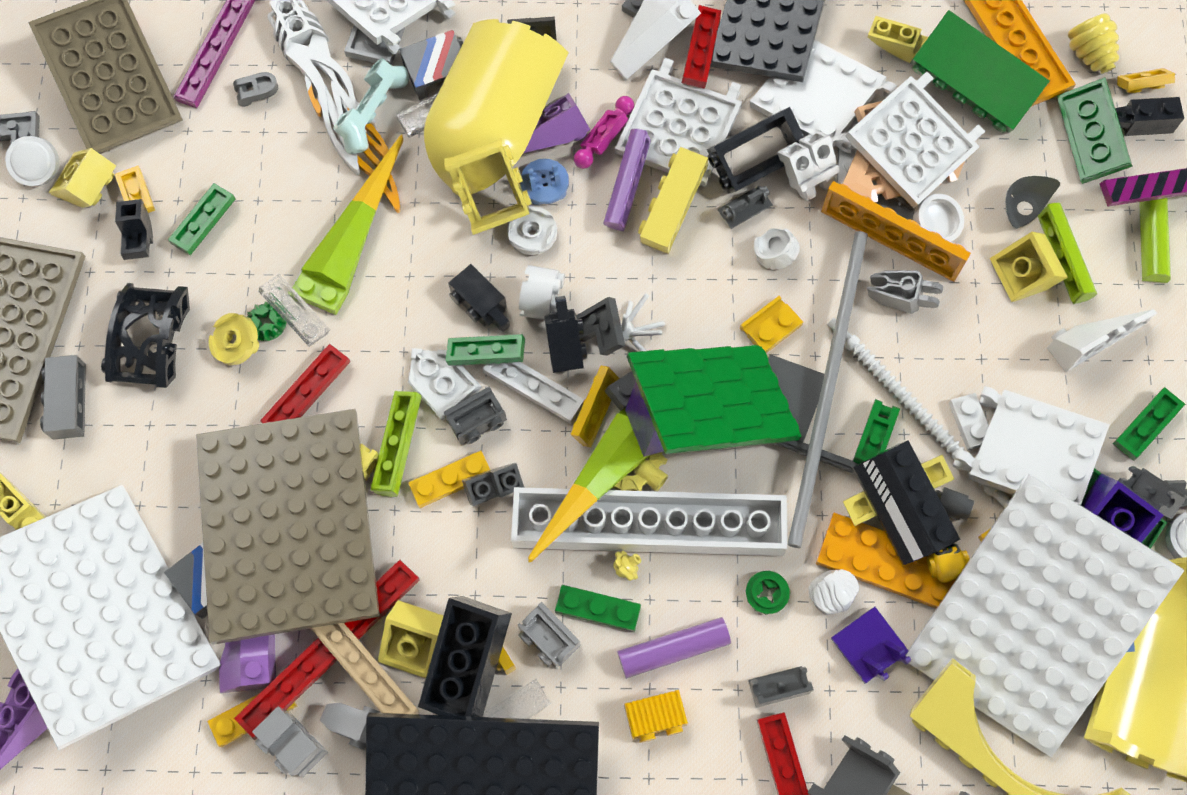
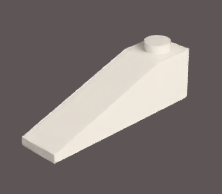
[610,0,701,80]
[1047,309,1157,372]

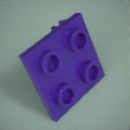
[831,606,911,684]

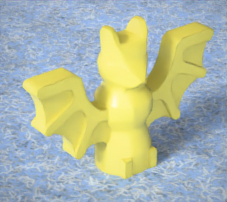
[612,452,668,492]

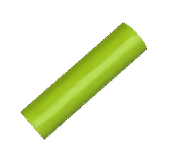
[1139,198,1171,283]
[1038,203,1097,304]
[370,391,422,497]

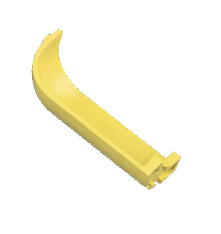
[424,19,569,196]
[1084,557,1187,783]

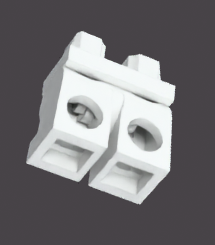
[777,130,840,201]

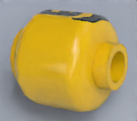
[927,543,970,582]

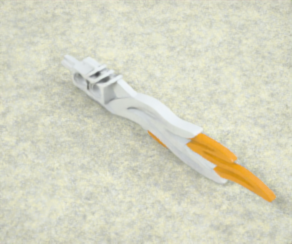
[268,0,400,213]

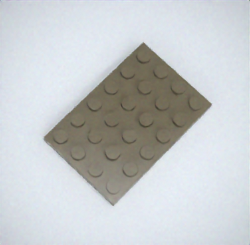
[28,0,183,153]

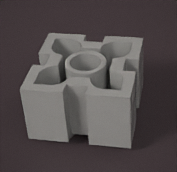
[252,706,328,777]

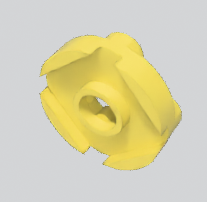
[209,313,259,365]

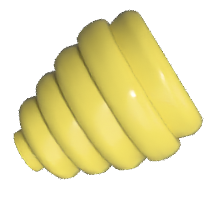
[1067,13,1120,74]

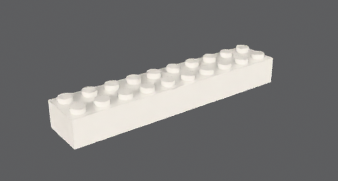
[511,487,787,556]

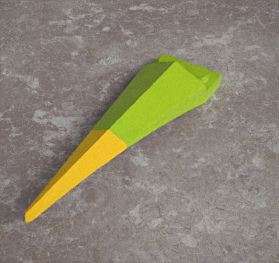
[290,135,404,315]
[528,408,650,563]

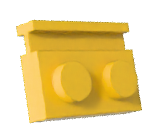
[740,295,803,353]

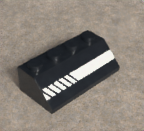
[852,440,961,565]

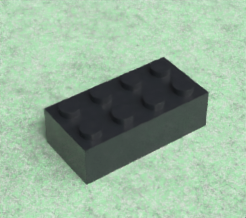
[418,596,512,717]

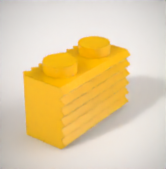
[624,690,688,743]

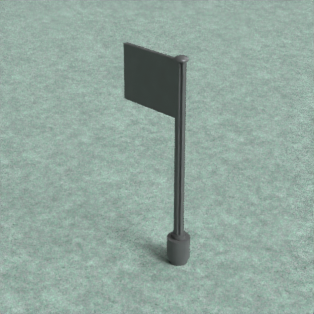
[768,354,974,521]

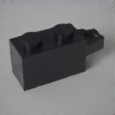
[1115,97,1184,136]
[448,264,510,333]
[544,296,587,373]

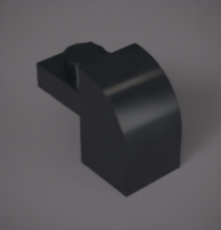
[115,199,153,260]

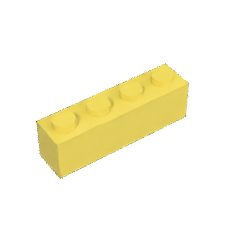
[638,147,708,254]

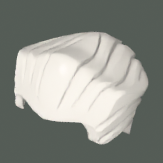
[754,228,800,270]
[809,569,859,615]

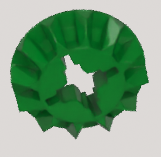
[247,301,287,341]
[745,571,790,615]

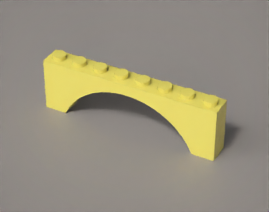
[910,658,1131,795]

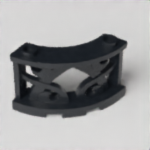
[101,283,190,388]

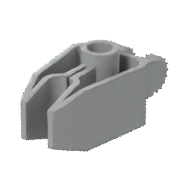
[867,271,943,314]
[320,703,380,750]

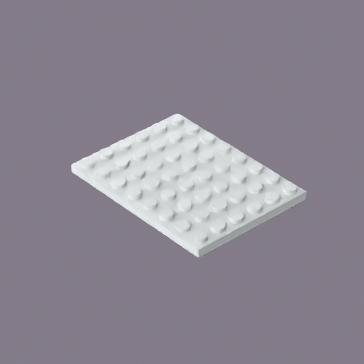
[906,473,1184,757]
[0,485,221,750]

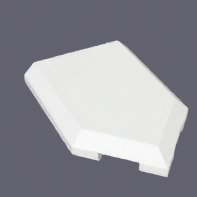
[408,348,481,420]

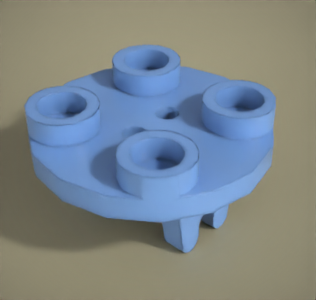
[520,159,569,205]

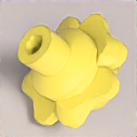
[613,550,641,581]

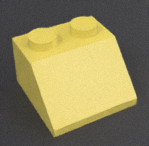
[49,148,116,208]
[990,232,1068,302]
[378,600,444,678]

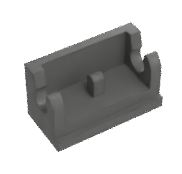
[1118,466,1187,519]
[748,666,814,708]

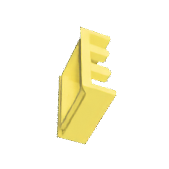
[444,138,532,235]

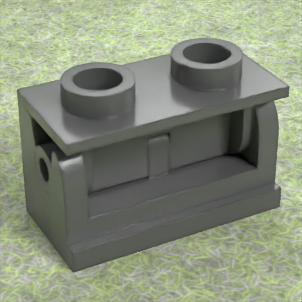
[444,386,507,446]

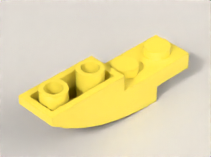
[867,16,928,63]
[0,472,46,530]

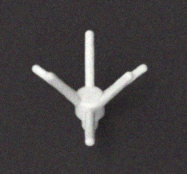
[621,294,665,351]

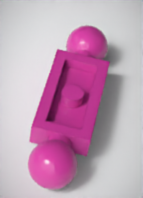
[574,96,634,169]

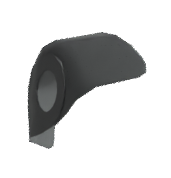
[1005,176,1060,229]

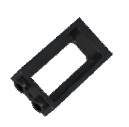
[706,107,804,194]

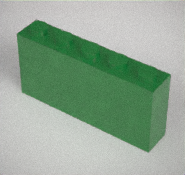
[910,10,1050,133]

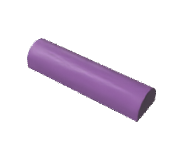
[603,129,651,232]
[617,617,731,679]

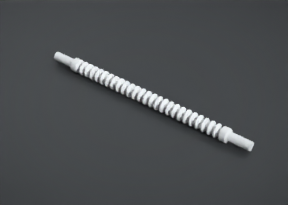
[827,318,1011,508]

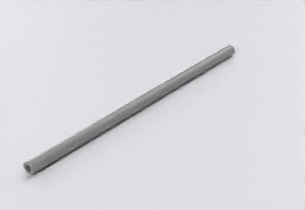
[788,231,868,548]

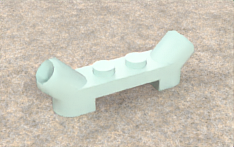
[333,58,409,154]

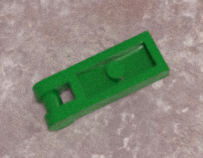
[852,399,900,464]

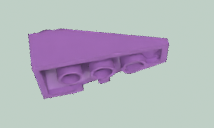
[524,93,590,153]
[219,634,276,694]
[0,669,48,770]

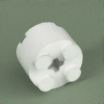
[519,265,565,320]

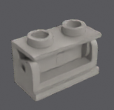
[518,602,581,668]

